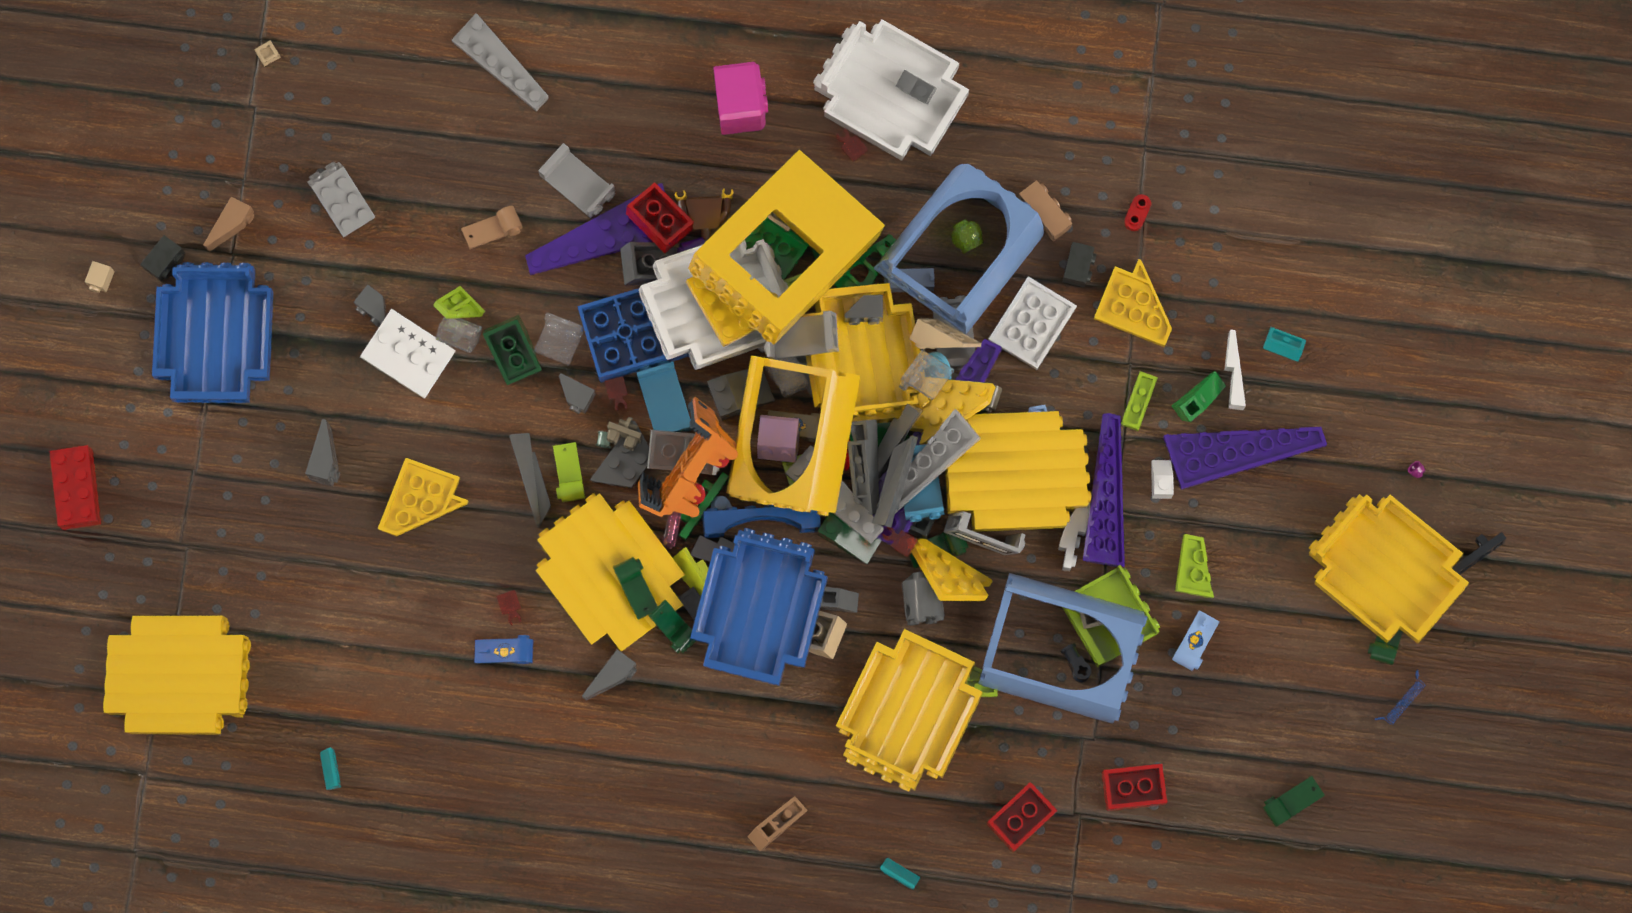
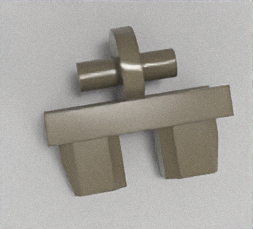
[607,417,643,451]

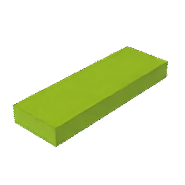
[1121,371,1158,431]

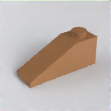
[203,197,254,252]
[748,796,808,851]

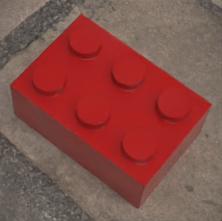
[626,182,694,254]
[1102,764,1167,811]
[986,782,1057,852]

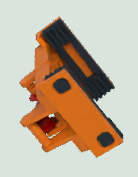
[638,397,738,517]

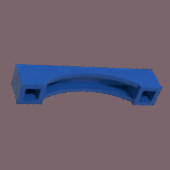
[702,505,821,538]

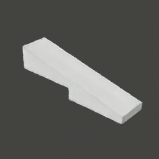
[1224,330,1246,410]

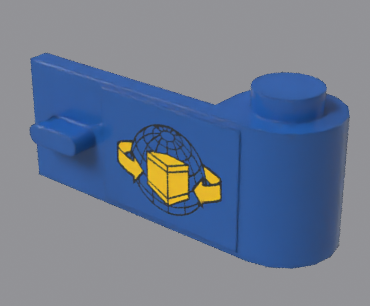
[474,635,534,664]

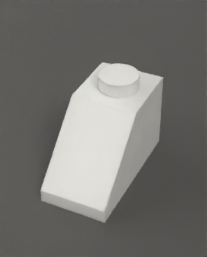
[1151,460,1174,499]

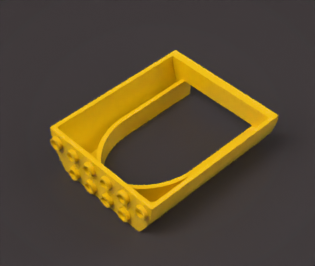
[726,356,861,516]

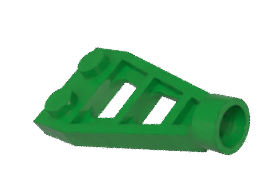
[834,234,896,288]

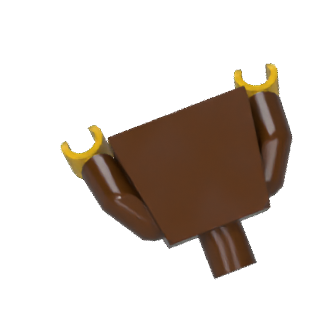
[675,189,733,240]

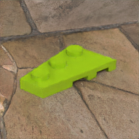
[1175,534,1214,599]

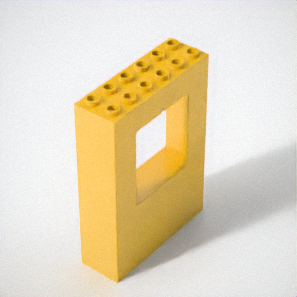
[688,150,885,345]

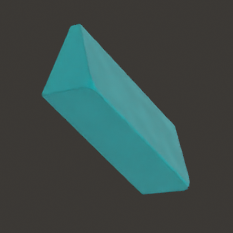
[1263,327,1306,361]
[320,747,341,790]
[880,858,920,890]

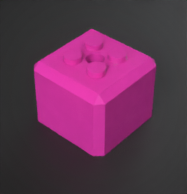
[713,62,768,135]

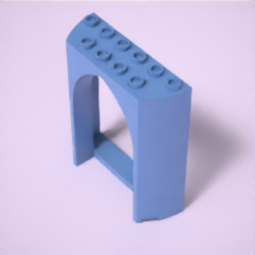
[874,164,1044,335]
[978,573,1147,723]

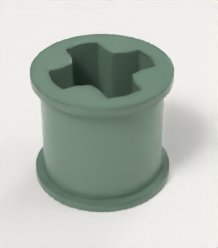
[596,431,611,448]

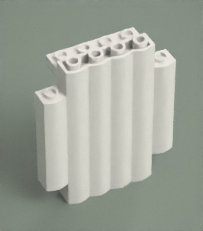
[813,19,969,161]
[638,239,788,370]

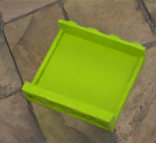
[1062,565,1160,668]

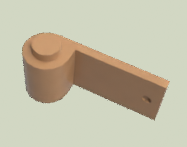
[461,206,522,249]

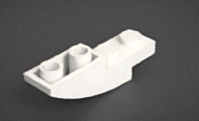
[1058,495,1092,572]

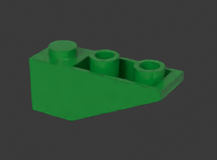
[1172,371,1226,422]

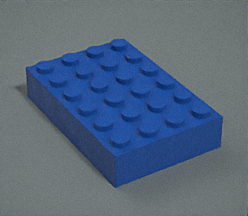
[577,288,689,383]

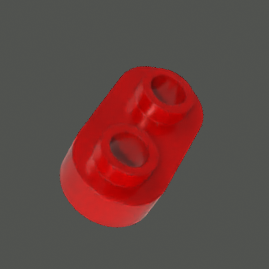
[1124,194,1151,231]

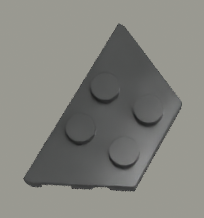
[590,421,649,489]

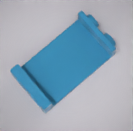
[637,361,693,432]
[904,444,945,522]

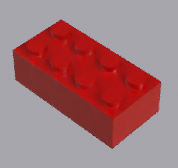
[50,445,101,530]

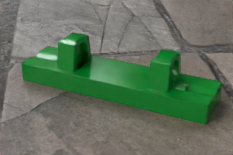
[679,472,729,542]

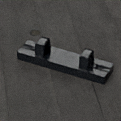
[1452,532,1506,575]

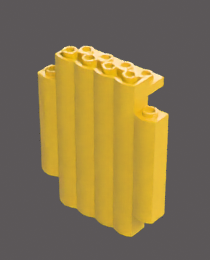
[802,283,925,423]
[945,411,1091,532]
[535,493,685,652]
[1309,494,1469,644]
[103,616,251,734]
[836,629,983,792]

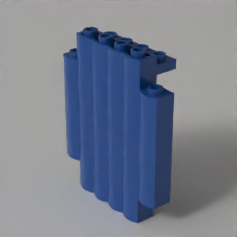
[152,262,273,403]
[690,528,828,686]

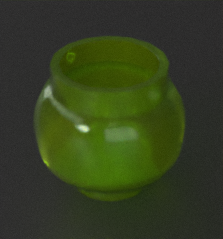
[950,219,984,254]

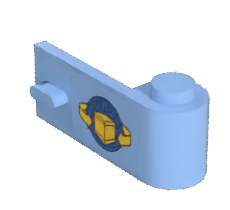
[1172,610,1219,671]

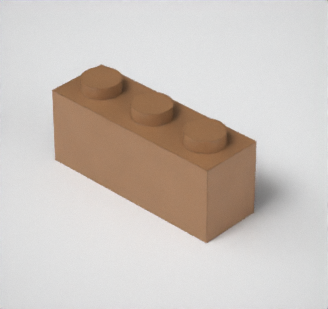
[1018,180,1072,242]

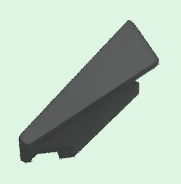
[878,404,923,479]
[848,419,879,515]
[509,433,551,528]
[872,436,918,528]

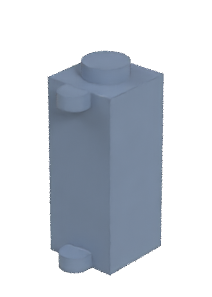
[884,268,934,293]

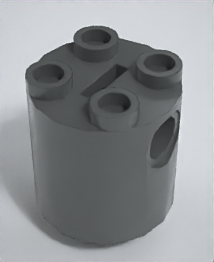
[901,572,945,626]

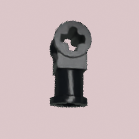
[1060,643,1091,683]

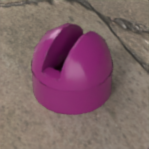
[1408,461,1425,478]

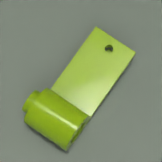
[553,442,585,502]

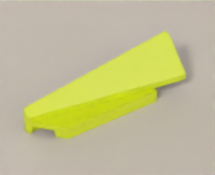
[673,547,709,596]

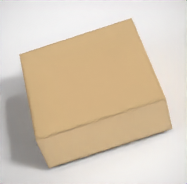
[254,40,281,67]

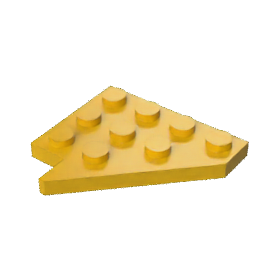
[1094,259,1172,347]
[686,276,778,347]
[910,377,996,445]
[378,458,469,537]
[907,538,993,601]

